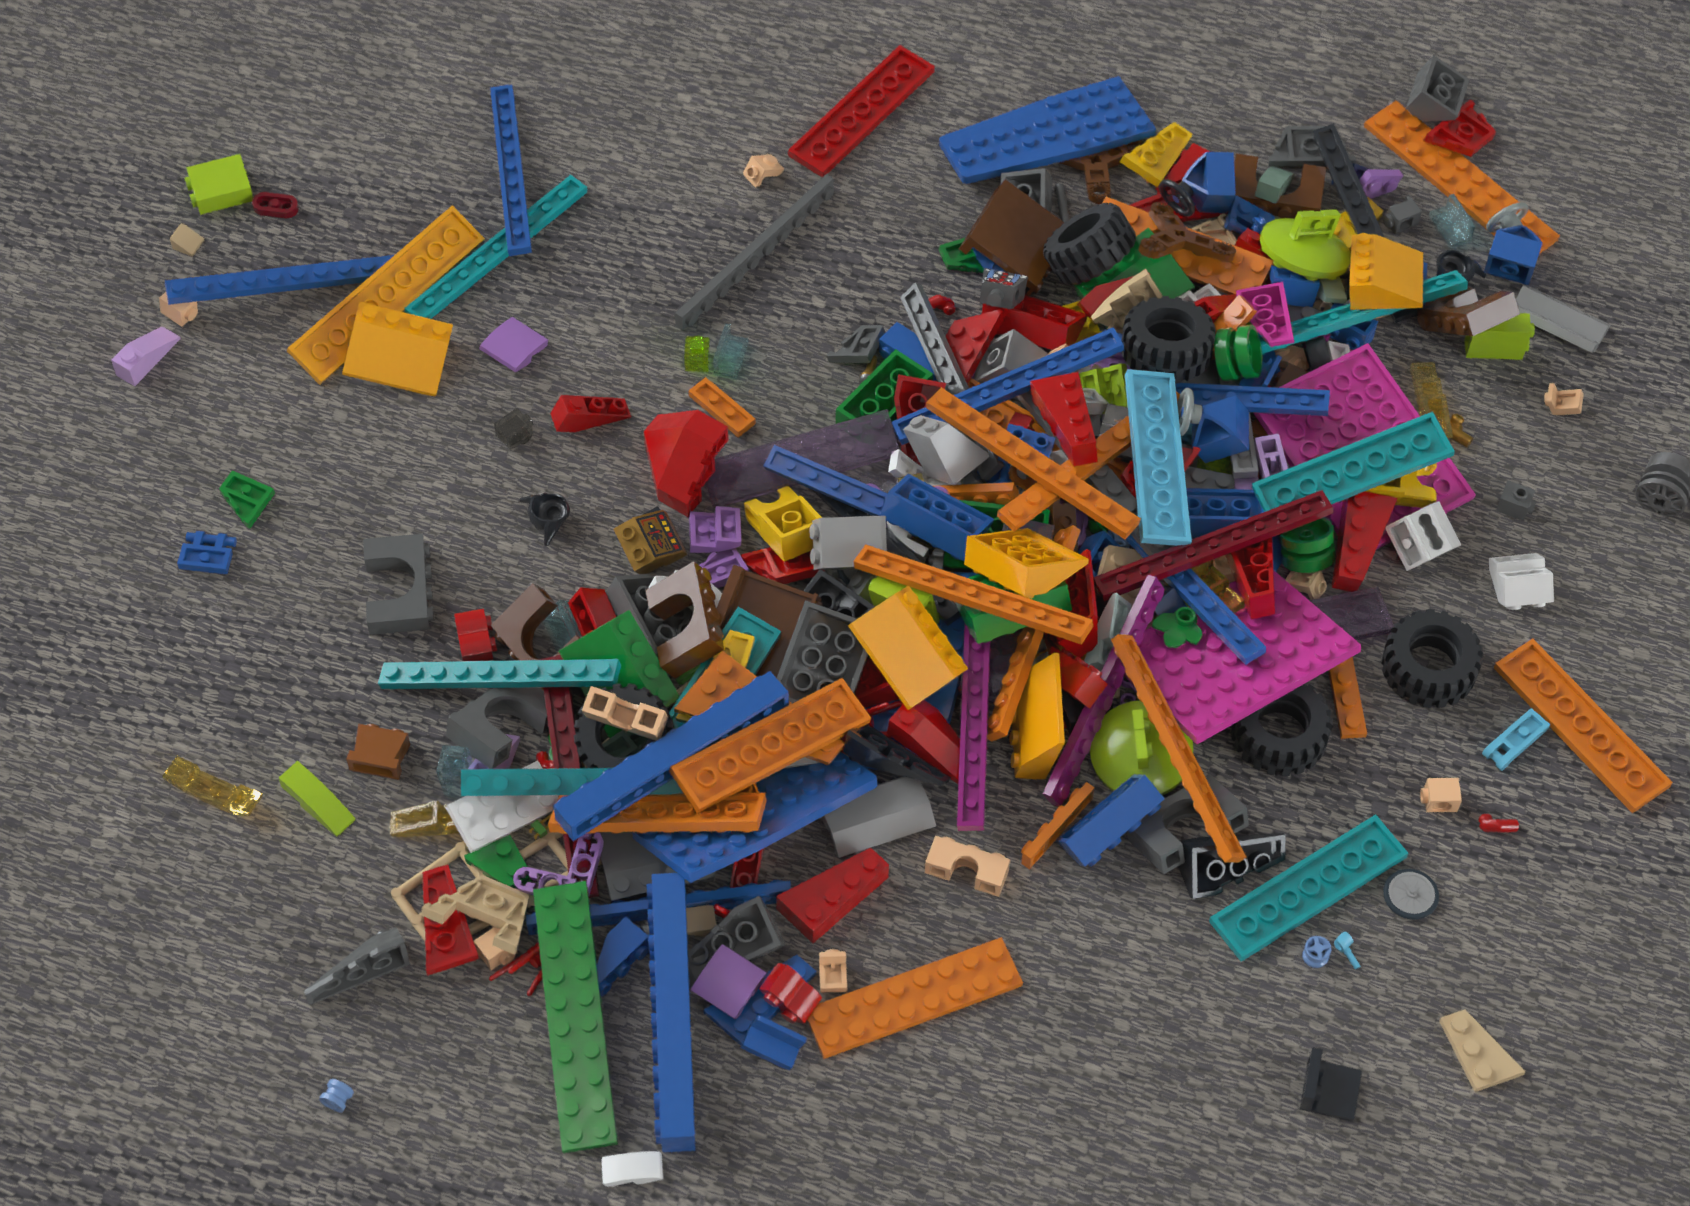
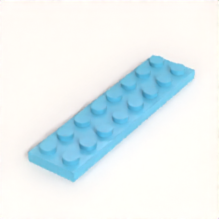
[1125,369,1192,546]

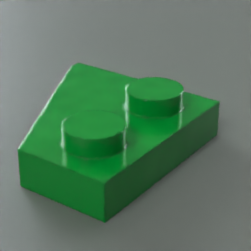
[939,238,984,273]
[219,470,275,529]
[464,835,533,889]

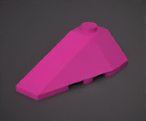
[1236,282,1294,347]

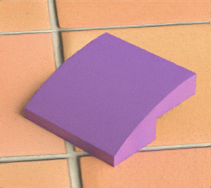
[479,317,548,372]
[689,506,741,553]
[690,944,767,1019]

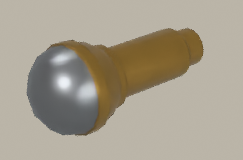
[860,355,877,383]

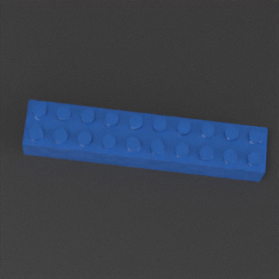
[647,873,696,1152]

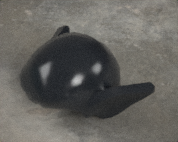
[1436,250,1487,282]
[520,493,570,546]

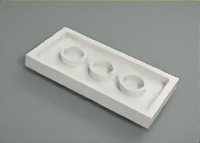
[446,761,558,853]

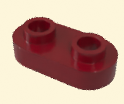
[252,192,299,218]

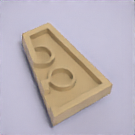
[1439,1010,1525,1092]

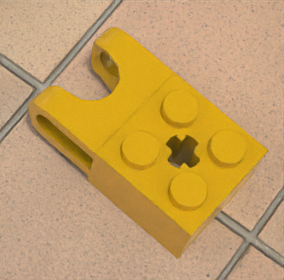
[1366,463,1437,508]
[744,486,822,561]

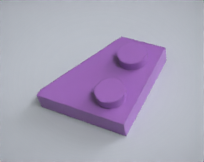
[699,548,749,588]

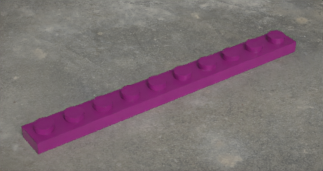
[1042,575,1165,807]
[957,624,991,831]

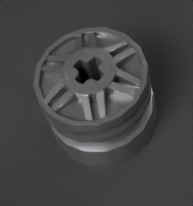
[1635,452,1690,517]

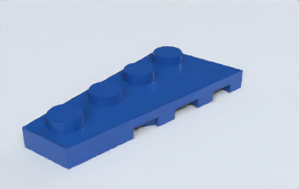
[703,955,816,1046]

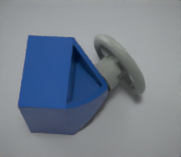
[1484,202,1542,286]
[1177,388,1249,463]

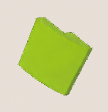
[1079,363,1128,418]

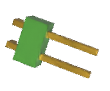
[529,814,552,839]

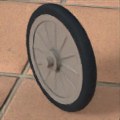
[1383,869,1439,920]

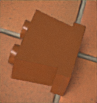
[346,724,411,780]

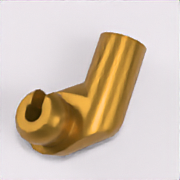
[1447,414,1474,448]

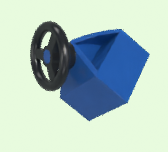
[1159,152,1235,217]

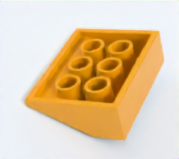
[1349,233,1423,310]
[342,302,453,396]
[964,528,1089,599]
[848,585,968,710]
[1009,653,1065,779]

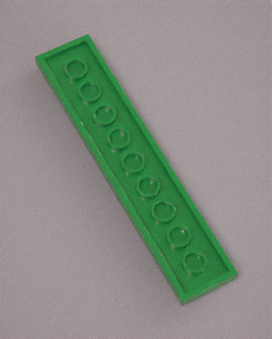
[533,881,618,1153]

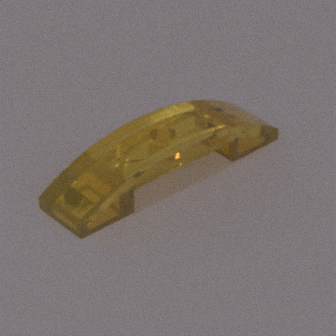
[162,756,263,816]

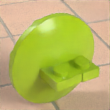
[1260,209,1351,281]
[1090,700,1193,795]

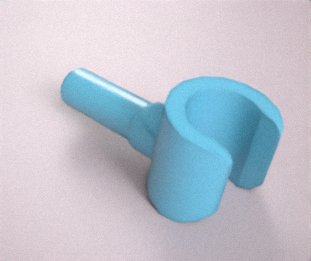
[1334,931,1361,969]

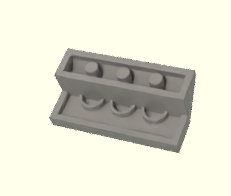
[1516,285,1611,353]
[822,776,936,858]

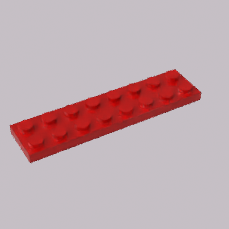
[788,45,935,178]

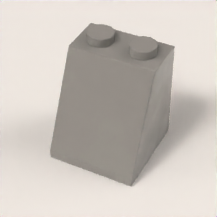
[974,329,1048,401]
[903,415,990,485]
[810,516,887,570]

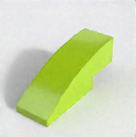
[279,761,356,837]

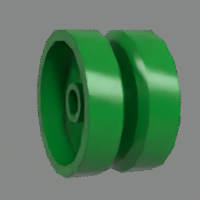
[1214,325,1263,381]
[1279,518,1336,573]

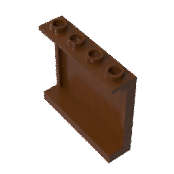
[959,179,1064,296]
[716,564,823,678]

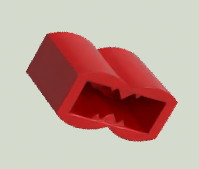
[454,609,497,661]
[760,963,822,1024]

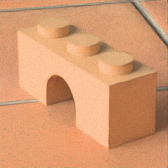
[582,686,668,741]
[925,835,1010,897]

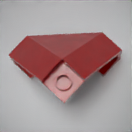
[644,410,729,517]

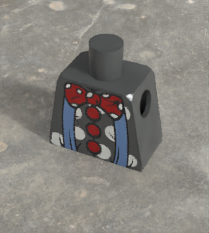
[979,268,1028,309]

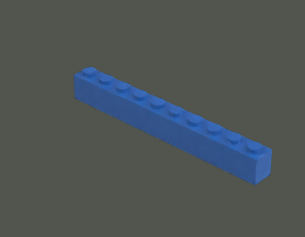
[553,671,789,841]

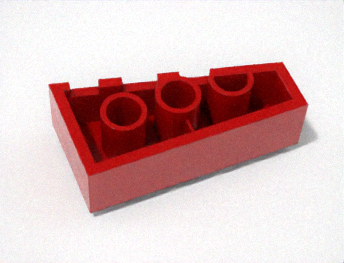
[1030,372,1098,467]
[1225,537,1275,620]

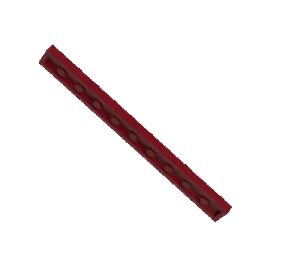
[1093,490,1333,601]
[540,655,600,898]

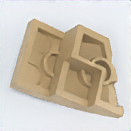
[1091,269,1162,334]

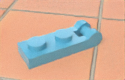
[1482,708,1550,771]

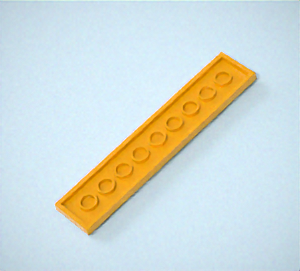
[286,205,485,385]

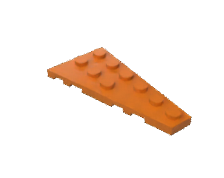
[674,650,845,765]

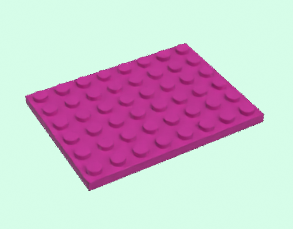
[1253,343,1476,550]
[1124,571,1361,744]

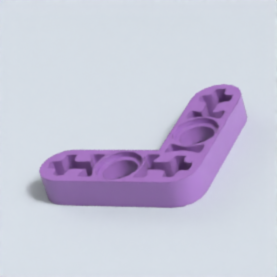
[513,832,604,895]

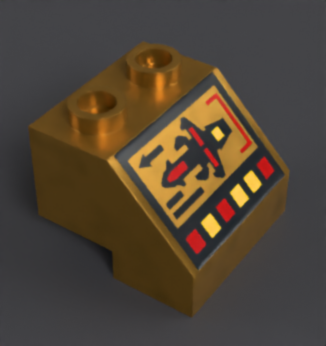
[613,510,688,574]

